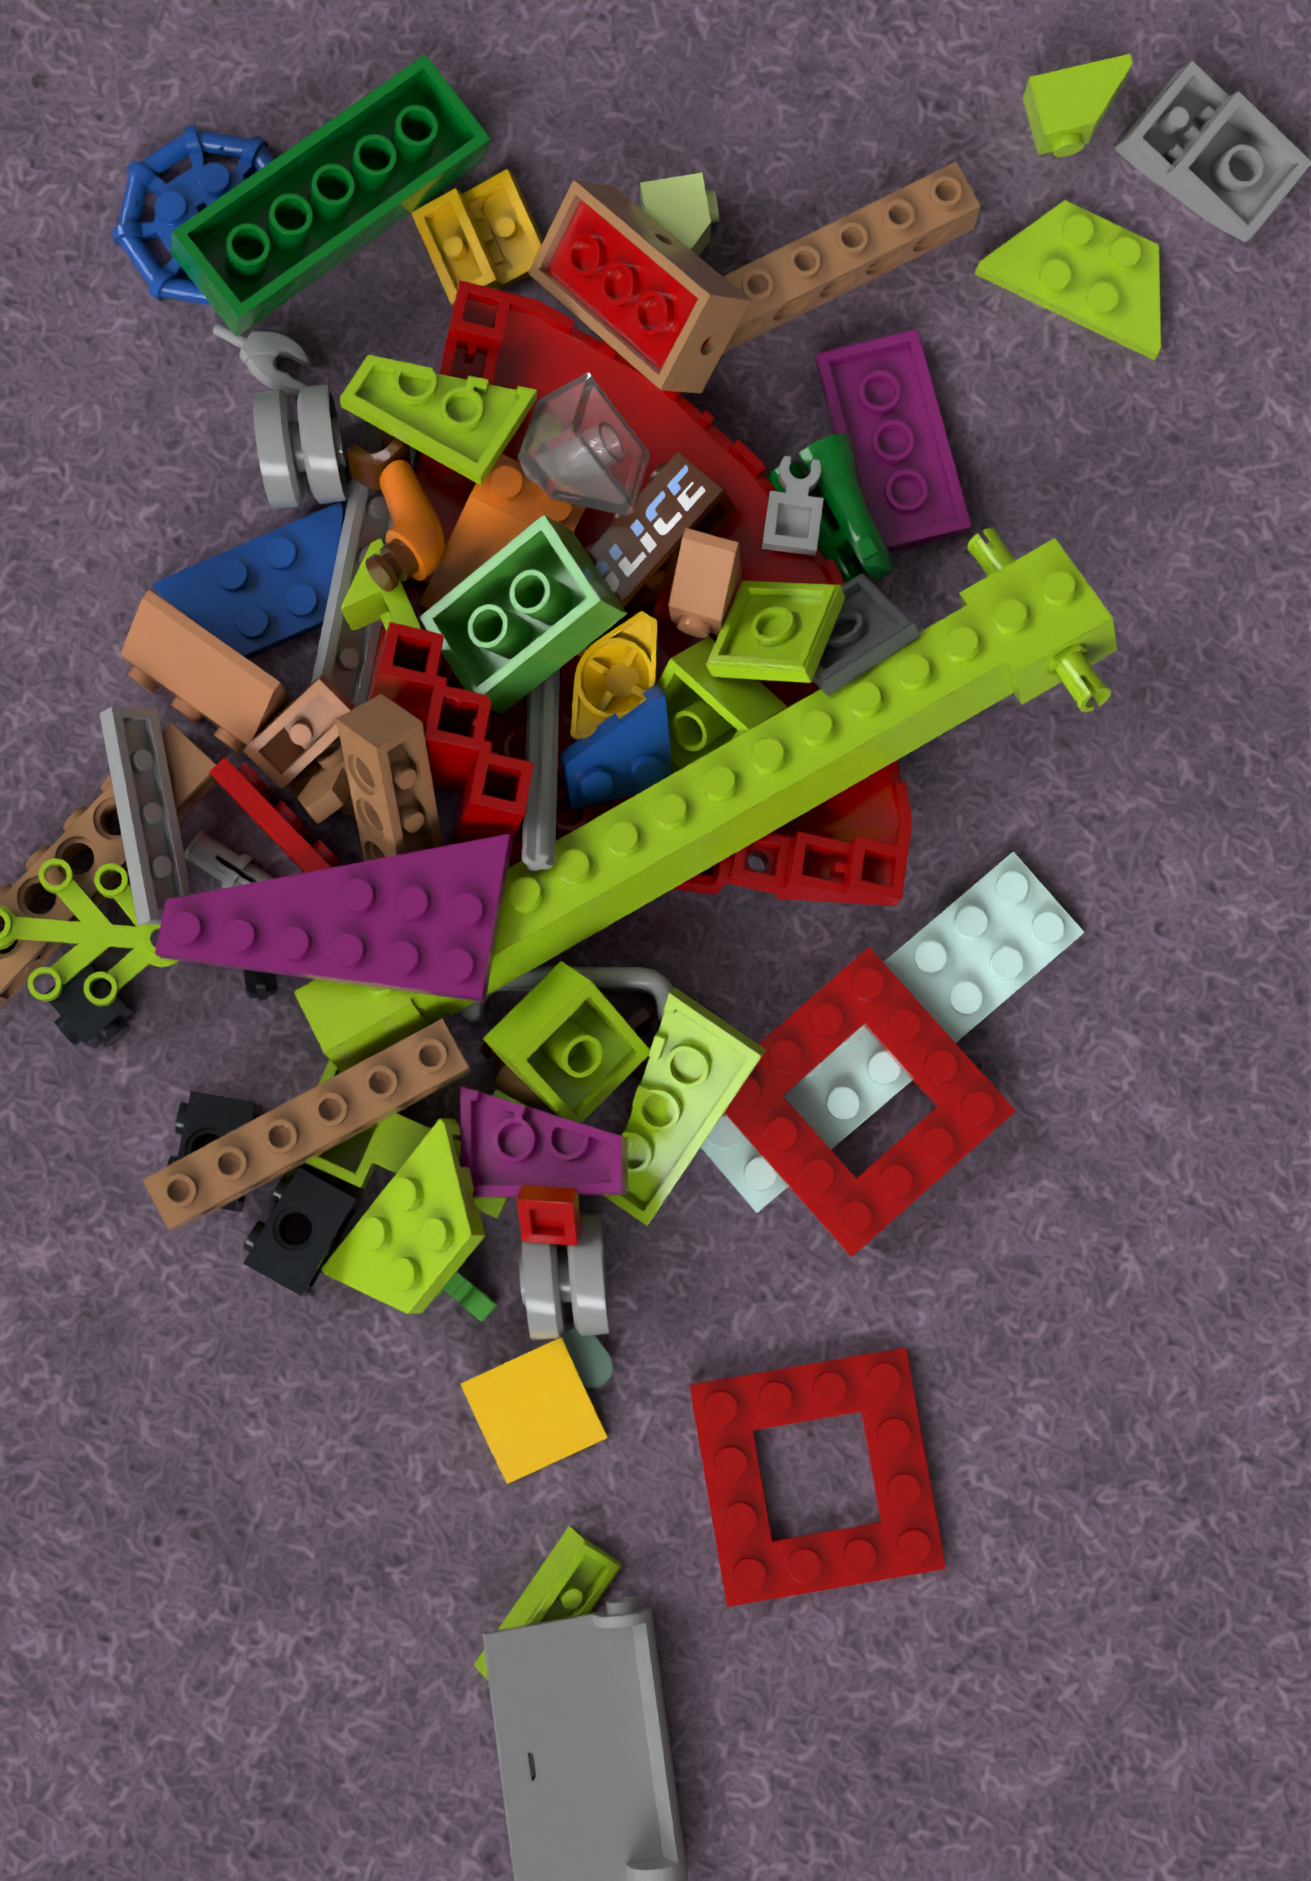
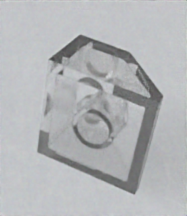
[518,372,650,516]

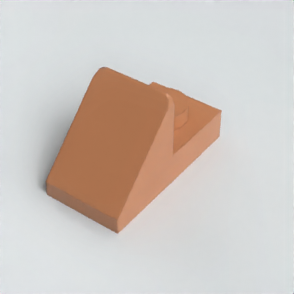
[243,674,356,789]

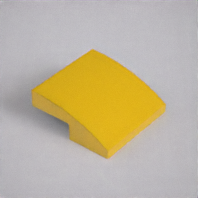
[411,169,543,305]
[460,1337,608,1484]

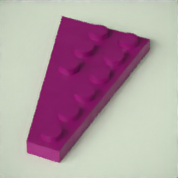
[155,834,513,1002]

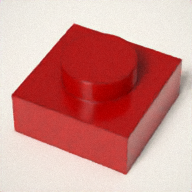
[517,1184,582,1246]

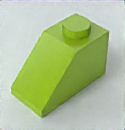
[1023,54,1133,157]

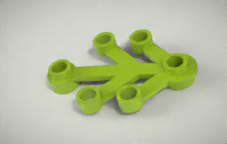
[0,858,179,1006]

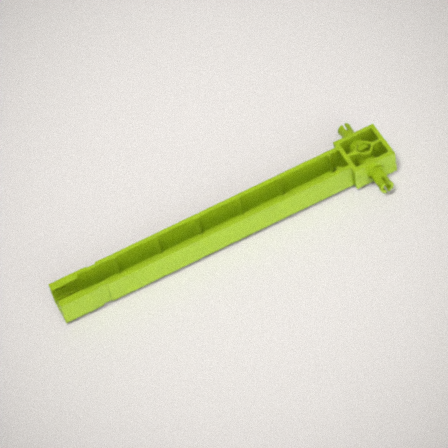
[294,528,1117,1072]

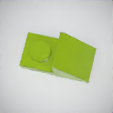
[341,538,421,631]

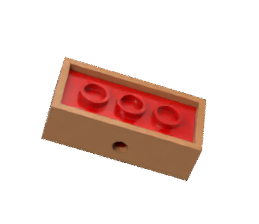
[528,179,751,394]

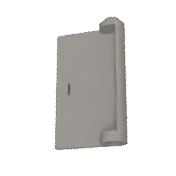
[482,1596,689,1881]

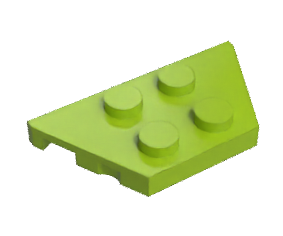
[975,200,1161,361]
[321,1118,485,1314]

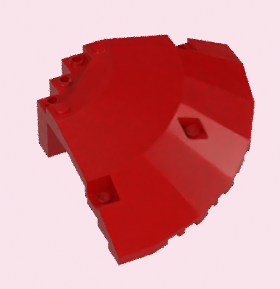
[368,280,912,906]

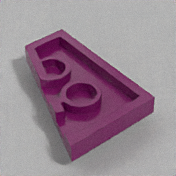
[460,1086,628,1199]

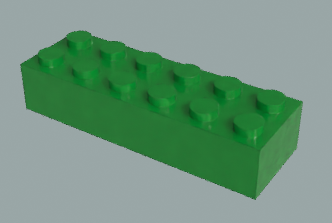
[170,54,491,337]

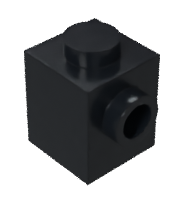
[45,963,137,1048]

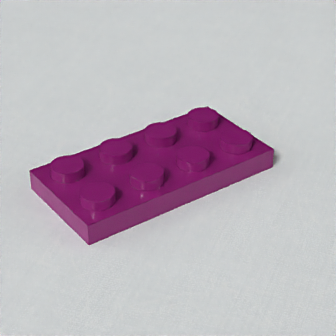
[815,329,972,552]

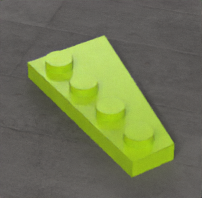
[603,987,766,1226]

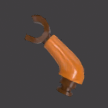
[346,429,445,592]

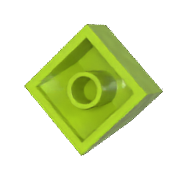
[656,637,787,772]
[483,961,650,1123]

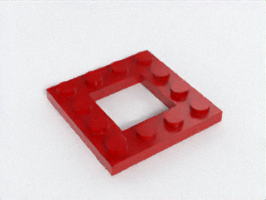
[724,947,1016,1257]
[689,1347,946,1607]

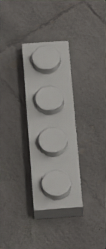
[99,707,192,925]

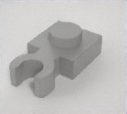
[762,456,824,556]

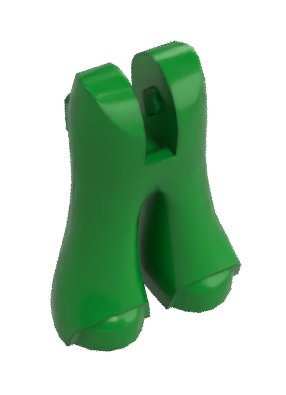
[766,433,895,584]

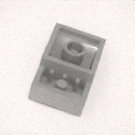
[1114,60,1311,242]

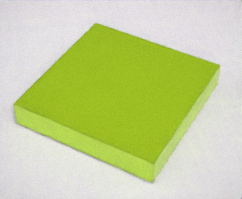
[706,581,846,683]

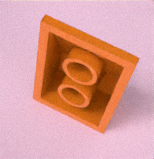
[418,454,590,611]

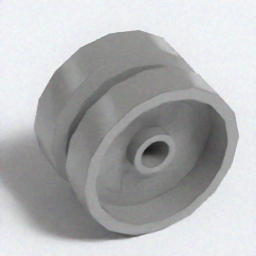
[253,383,348,510]
[519,1211,609,1340]

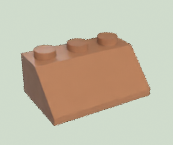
[120,589,292,755]

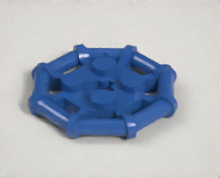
[112,125,274,306]

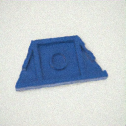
[153,502,345,659]

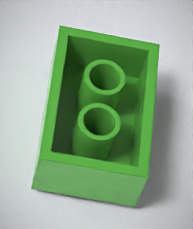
[419,514,627,714]

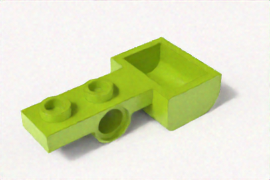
[305,1060,508,1219]

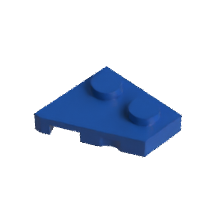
[559,685,673,810]

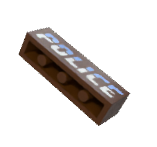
[577,452,737,658]

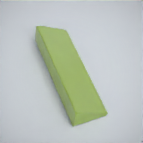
[474,1526,623,1680]

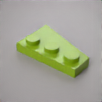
[340,355,537,485]

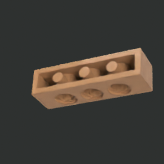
[336,694,443,861]

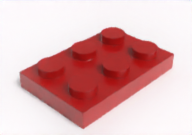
[209,757,343,873]

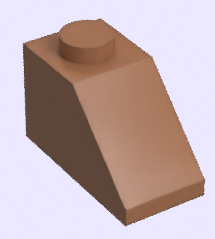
[669,528,742,638]

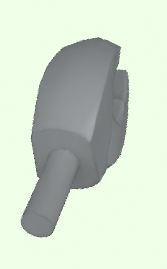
[212,322,312,396]

